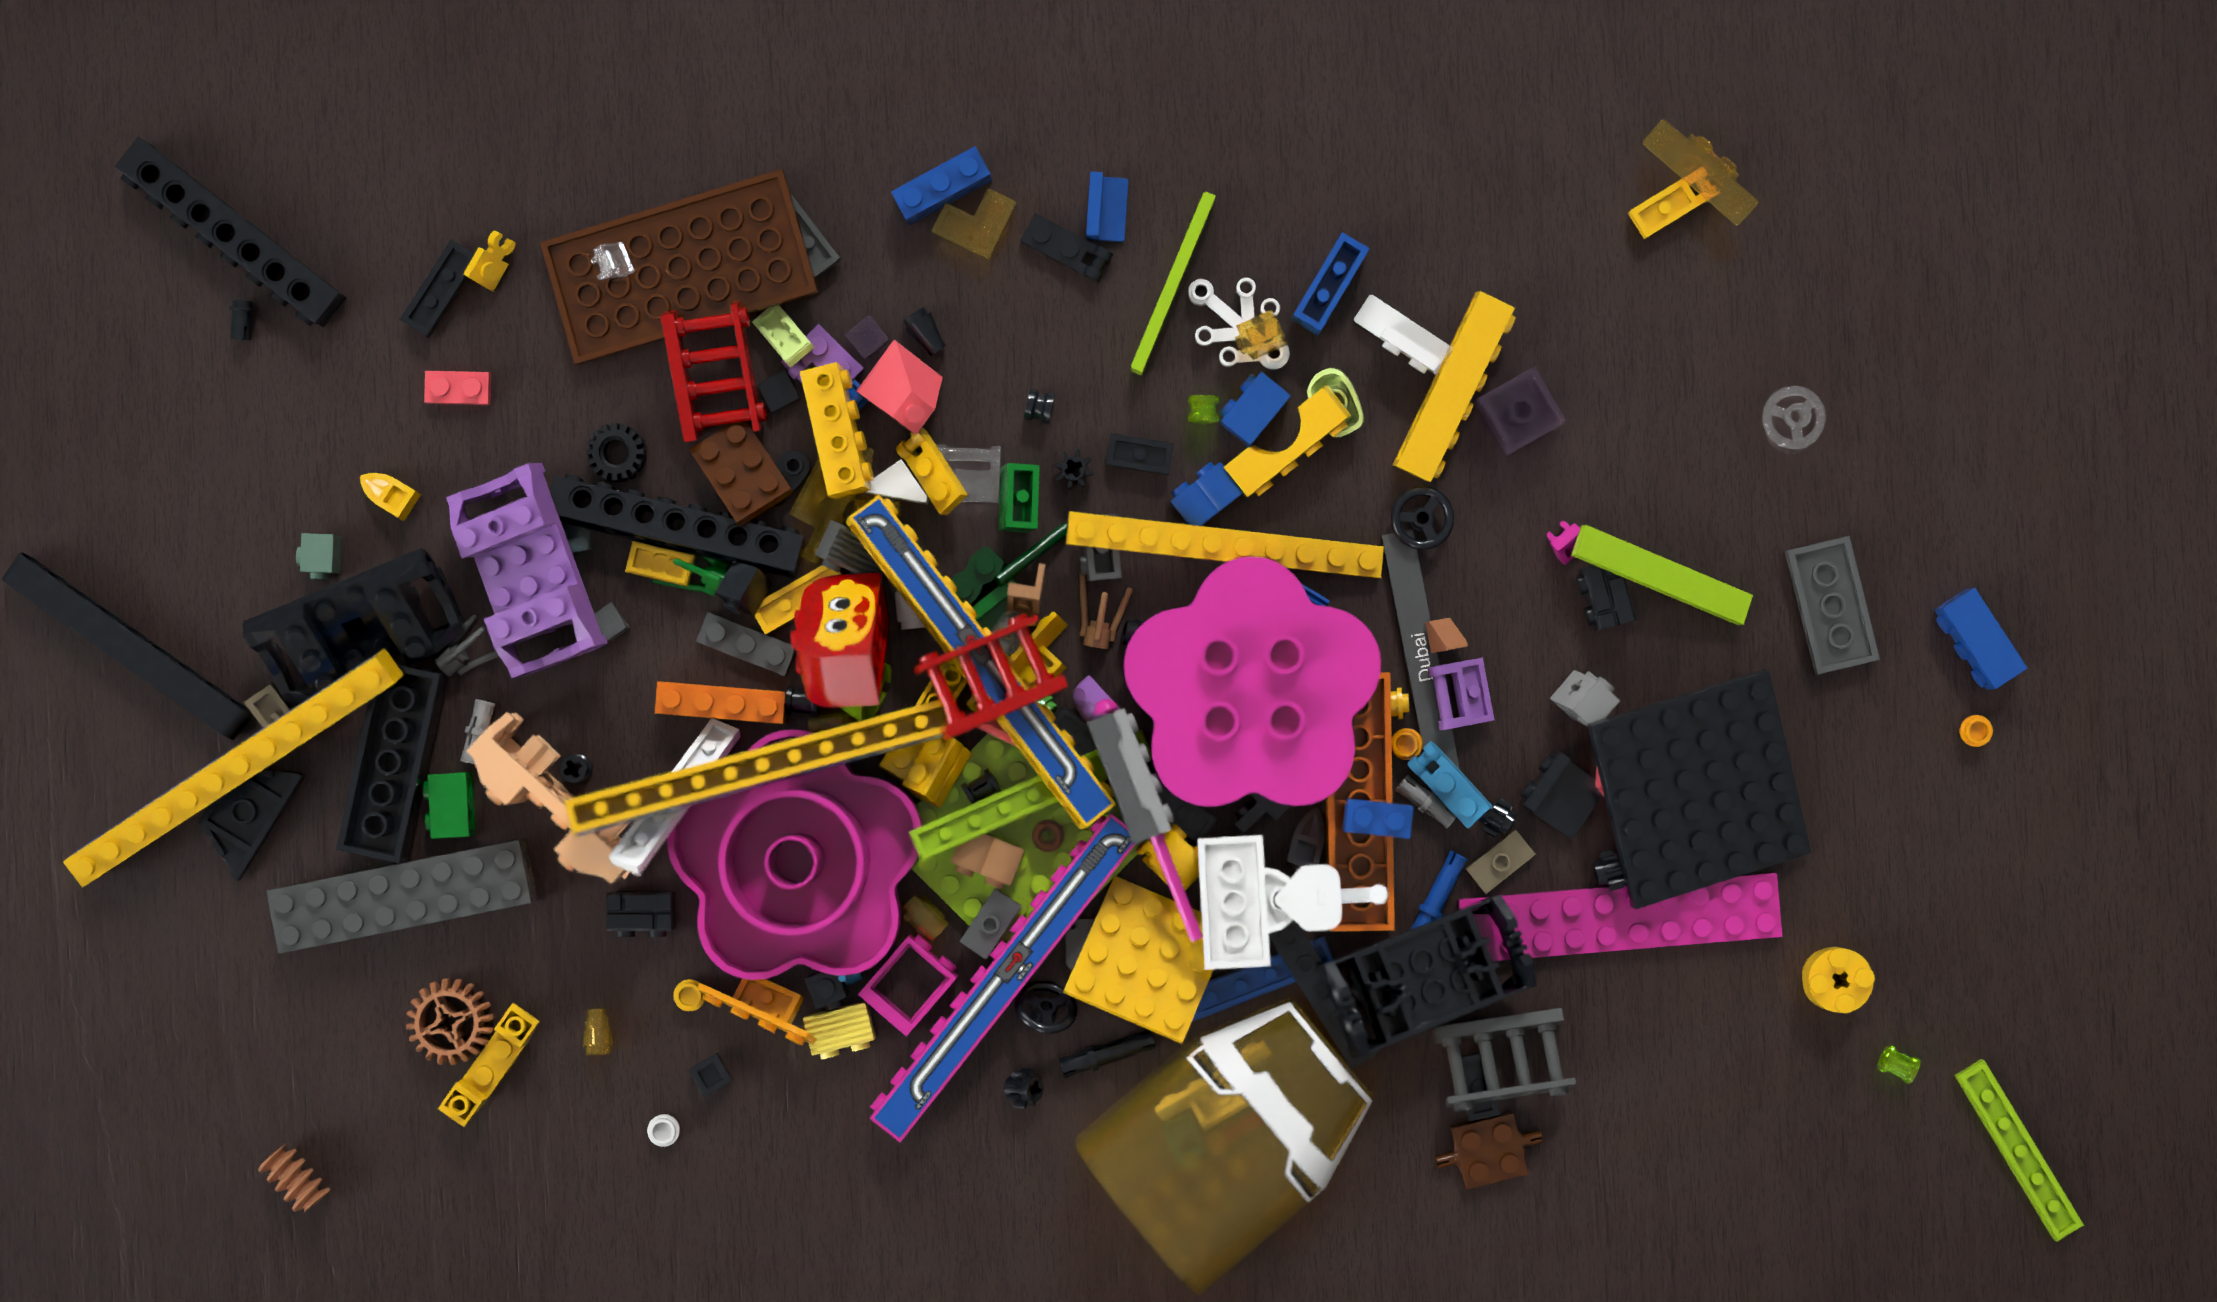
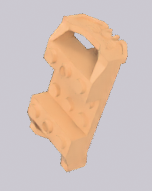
[467,713,632,884]

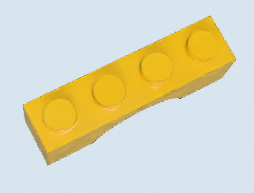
[1224,385,1351,497]

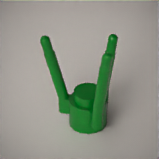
[652,557,728,597]

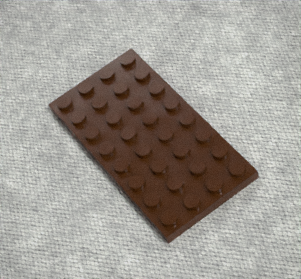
[540,169,819,365]

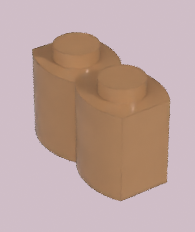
[950,834,1025,889]

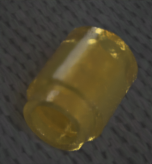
[902,894,949,942]

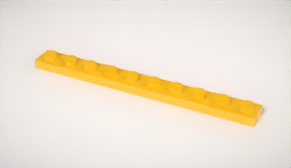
[1066,512,1384,579]

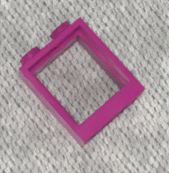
[858,934,958,1037]

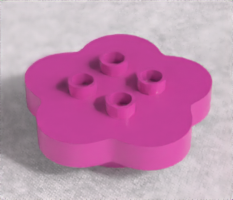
[1124,556,1381,806]
[667,729,923,980]

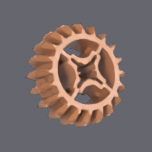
[406,978,494,1065]

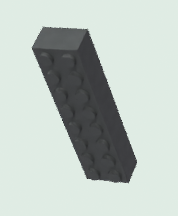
[266,838,539,954]

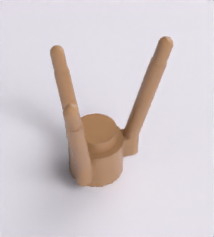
[1079,573,1133,649]

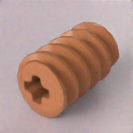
[258,1143,331,1213]

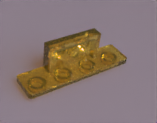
[1643,119,1759,225]
[789,447,874,564]

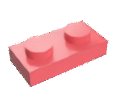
[424,371,491,405]

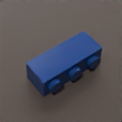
[891,146,992,226]
[1291,232,1370,336]
[1934,588,2027,689]

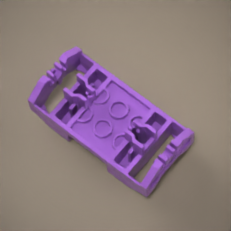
[446,463,608,678]

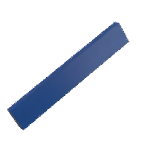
[1157,936,1333,1035]

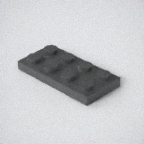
[1785,536,1880,675]

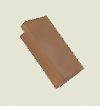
[1007,563,1045,618]

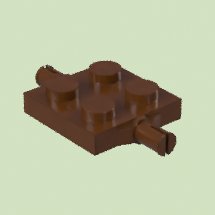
[1434,1110,1543,1190]

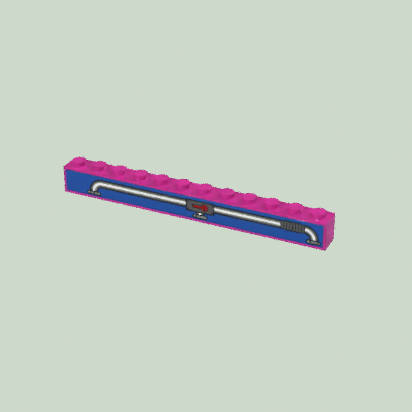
[870,812,1135,1142]

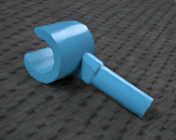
[838,972,862,986]

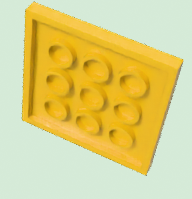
[1064,876,1214,1044]

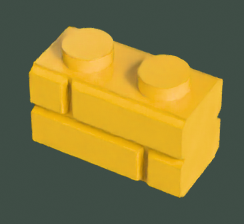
[901,737,972,808]

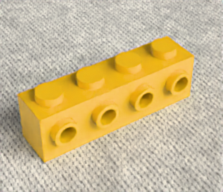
[800,362,874,500]

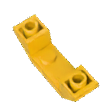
[438,1003,540,1127]

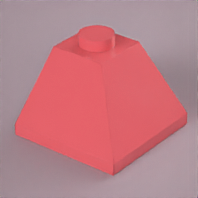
[856,340,943,435]

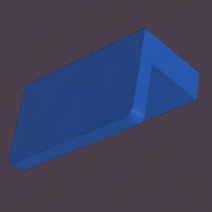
[1086,171,1128,242]

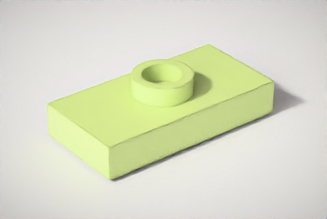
[752,305,815,368]

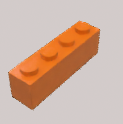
[655,681,788,724]

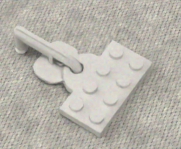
[1198,835,1388,969]

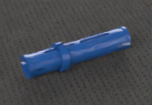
[1410,850,1468,930]

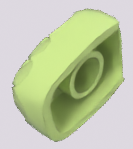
[1307,368,1364,437]

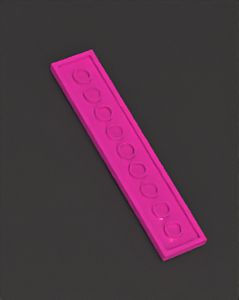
[1457,872,1783,961]

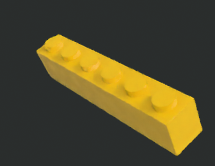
[1393,291,1516,482]

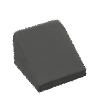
[595,602,630,646]

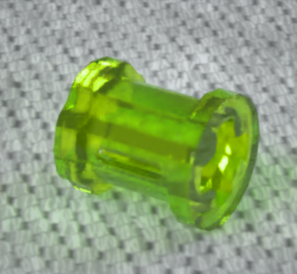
[1877,1045,1920,1084]

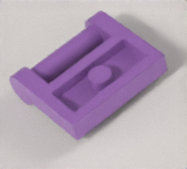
[1428,657,1495,731]

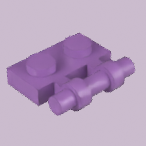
[781,324,864,383]

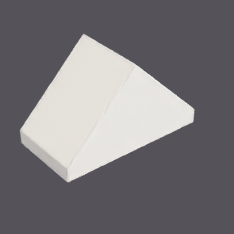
[864,459,929,505]

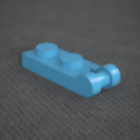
[1407,741,1493,829]

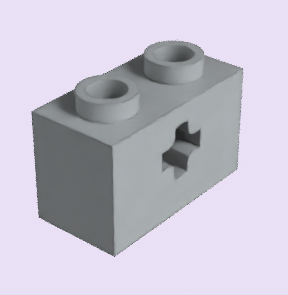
[1550,670,1620,726]

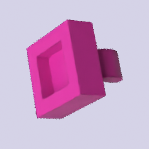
[1547,521,1580,565]

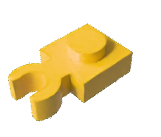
[463,230,516,292]

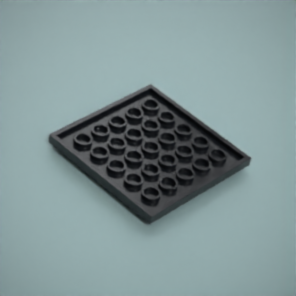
[1587,669,1811,909]

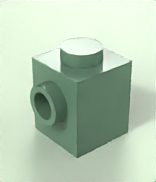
[296,533,342,580]

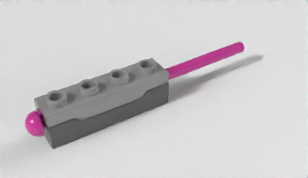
[1086,699,1203,942]

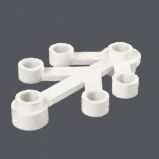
[1188,278,1290,370]

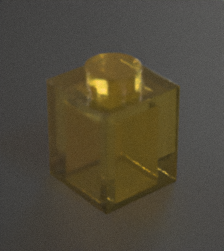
[1235,310,1288,360]

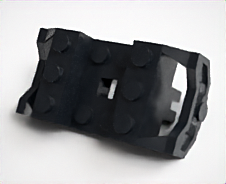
[243,548,466,706]

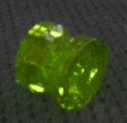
[1188,395,1219,424]

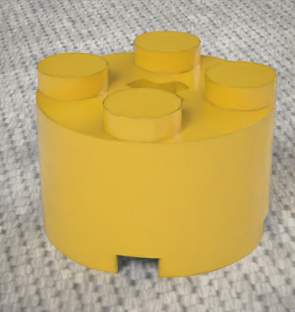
[1135,823,1200,891]
[1802,947,1875,1013]

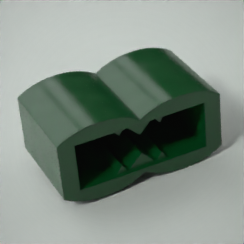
[951,546,1005,606]

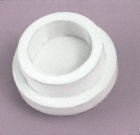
[647,1114,680,1147]

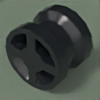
[1024,388,1055,424]

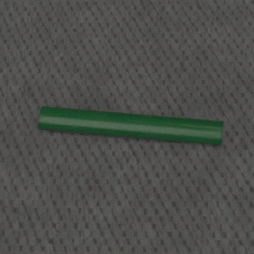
[994,522,1068,587]

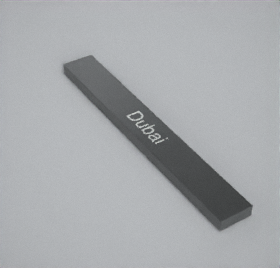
[1381,529,1460,773]

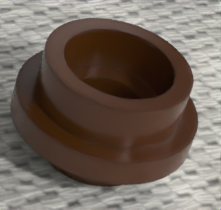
[1032,820,1064,852]

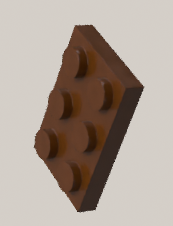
[689,421,793,527]

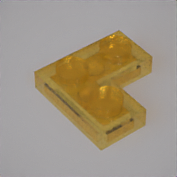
[932,188,1017,260]

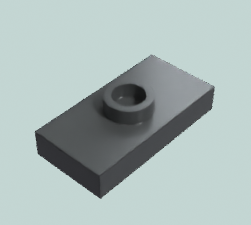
[960,888,1022,959]

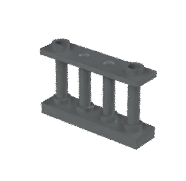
[1433,1008,1576,1112]

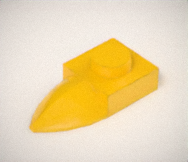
[360,473,421,521]

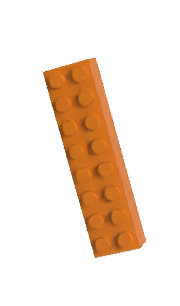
[1325,672,1395,931]

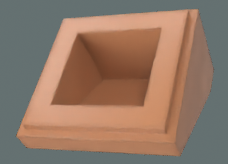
[1425,618,1468,653]

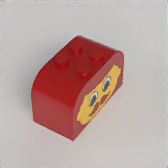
[791,573,890,707]

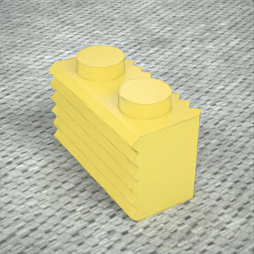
[803,1001,876,1059]

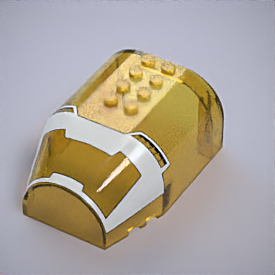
[1076,997,1375,1295]

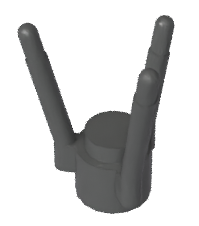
[434,614,519,677]

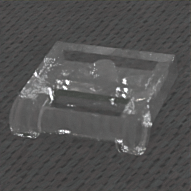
[937,444,1001,503]

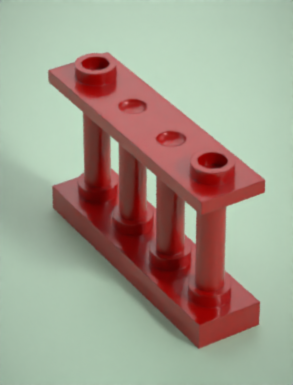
[660,300,767,442]
[914,613,1068,741]

